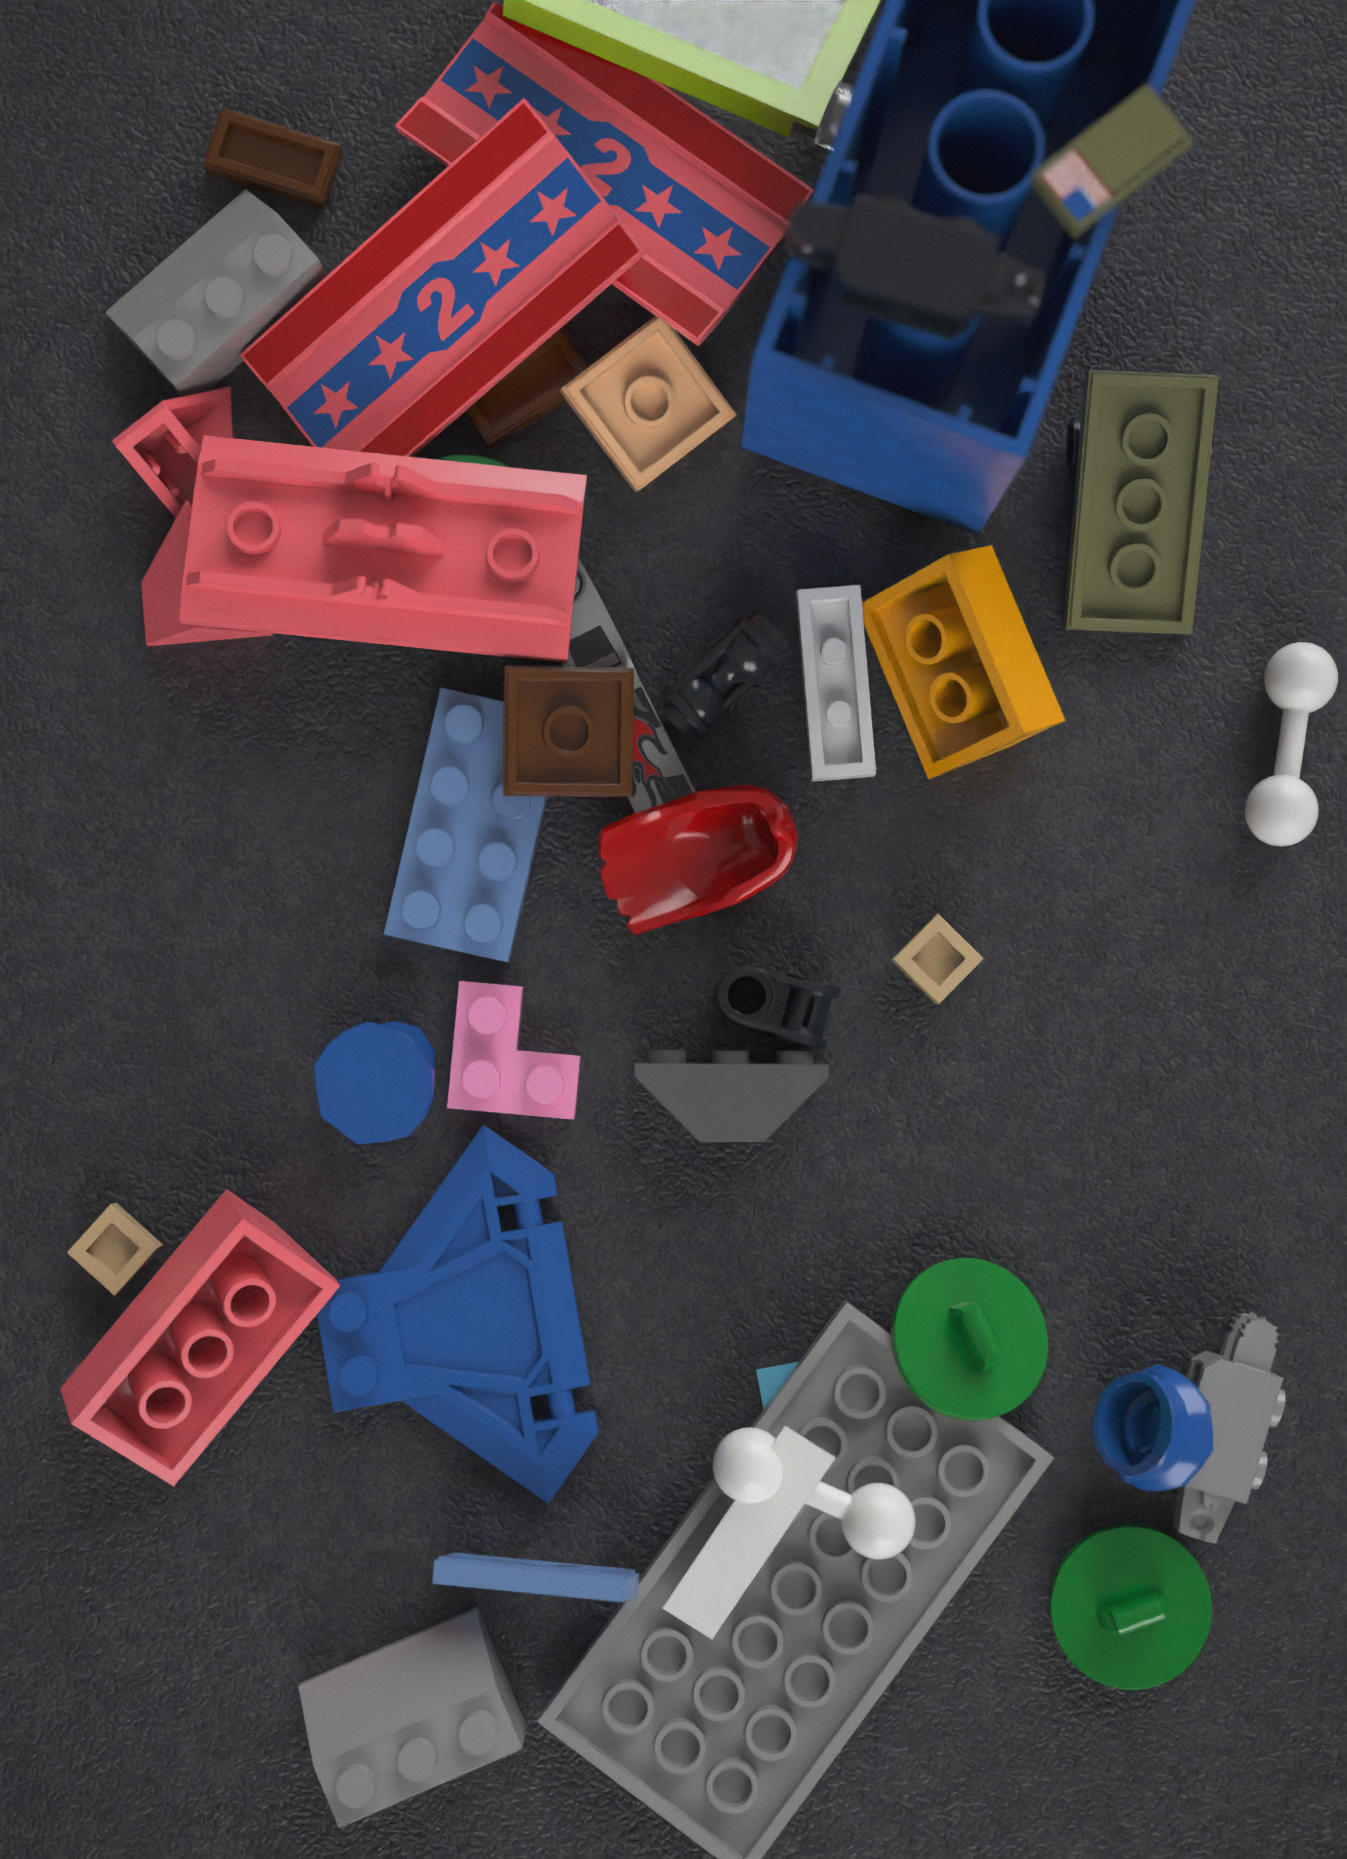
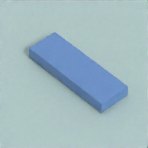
[432,1553,639,1602]

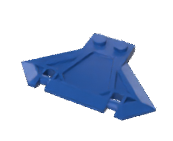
[317,1125,599,1504]

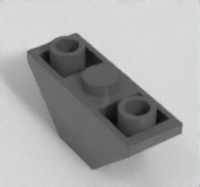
[634,1050,829,1142]

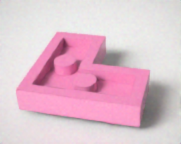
[447,981,581,1120]

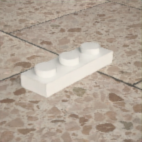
[796,585,876,782]

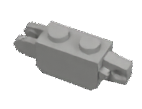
[1173,1311,1286,1543]

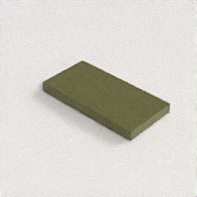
[1063,369,1219,635]

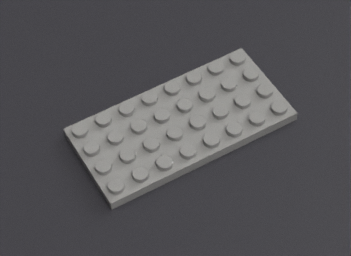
[537,1300,1054,1859]

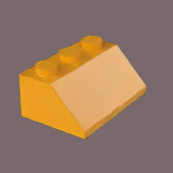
[862,545,1066,779]

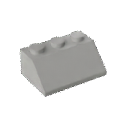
[105,189,326,397]
[298,1607,527,1828]

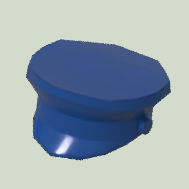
[314,1021,435,1144]
[1092,1364,1213,1491]

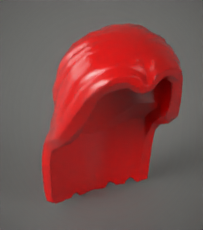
[598,784,798,935]

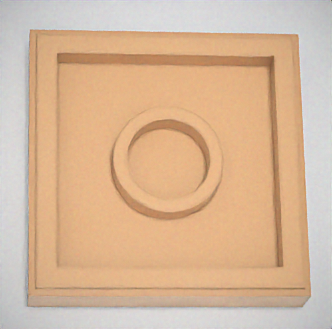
[560,316,737,493]

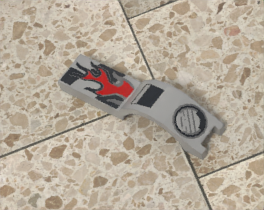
[562,558,696,813]

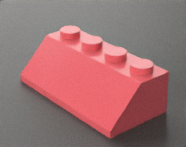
[60,1189,340,1486]

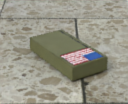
[1029,84,1193,238]

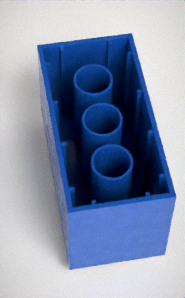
[741,0,1195,535]

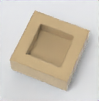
[891,914,984,1004]
[67,1203,163,1296]

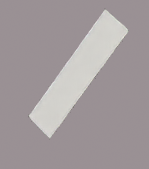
[663,1426,836,1639]

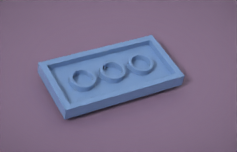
[384,688,547,963]

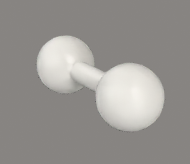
[1245,642,1338,846]
[713,1427,916,1559]

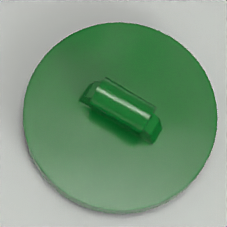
[891,1258,1048,1421]
[1049,1524,1212,1690]

